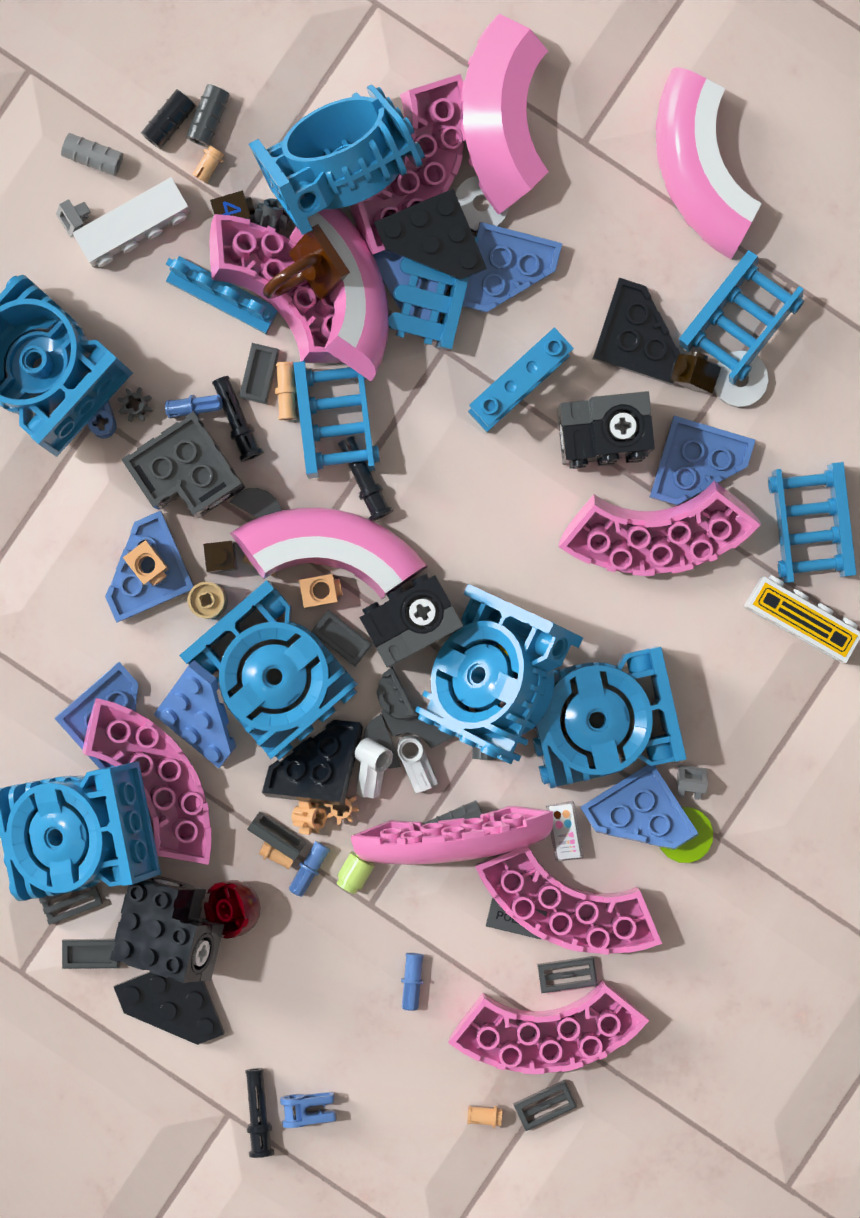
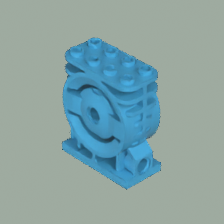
[249,84,425,235]
[0,275,133,457]
[179,580,358,760]
[415,584,583,764]
[532,647,686,789]
[0,761,161,901]

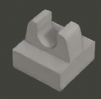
[56,199,91,237]
[677,765,708,800]

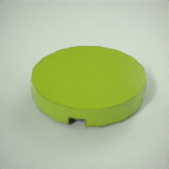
[660,806,713,863]

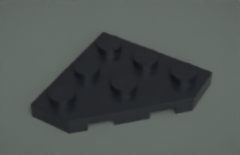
[374,189,487,280]
[592,277,681,385]
[262,720,363,806]
[114,971,225,1045]

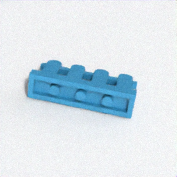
[388,237,479,350]
[166,256,278,335]

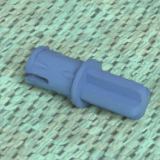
[165,395,223,418]
[289,841,330,897]
[401,953,424,1011]

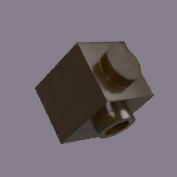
[670,351,721,394]

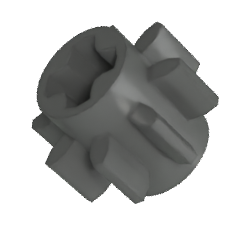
[253,198,289,233]
[118,387,153,422]

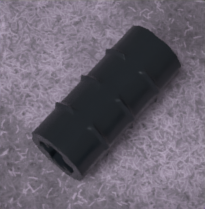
[141,89,196,149]

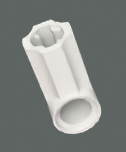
[397,735,438,793]
[355,738,393,798]

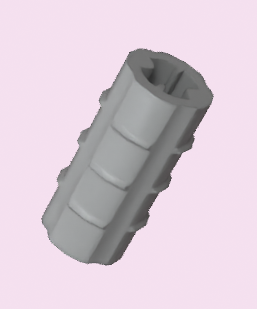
[61,133,123,176]

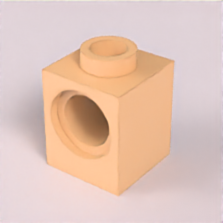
[123,540,170,586]
[299,574,343,608]

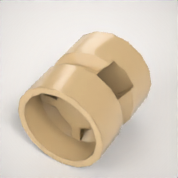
[188,582,228,619]

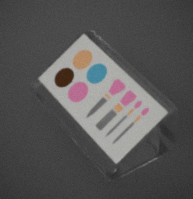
[546,801,584,861]

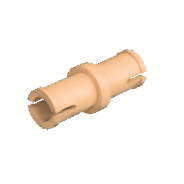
[275,362,297,421]

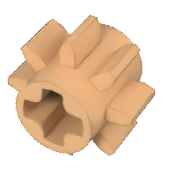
[324,796,359,825]
[292,801,327,835]

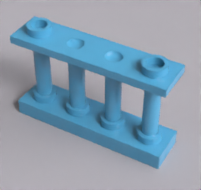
[679,250,805,385]
[468,327,574,433]
[293,361,380,479]
[768,462,856,583]

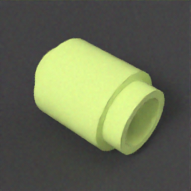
[336,852,375,894]

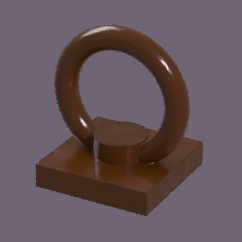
[263,224,350,300]

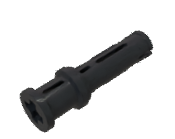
[212,376,264,462]
[338,436,393,521]
[245,1068,274,1158]

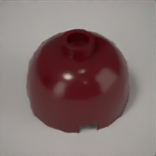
[204,880,261,939]

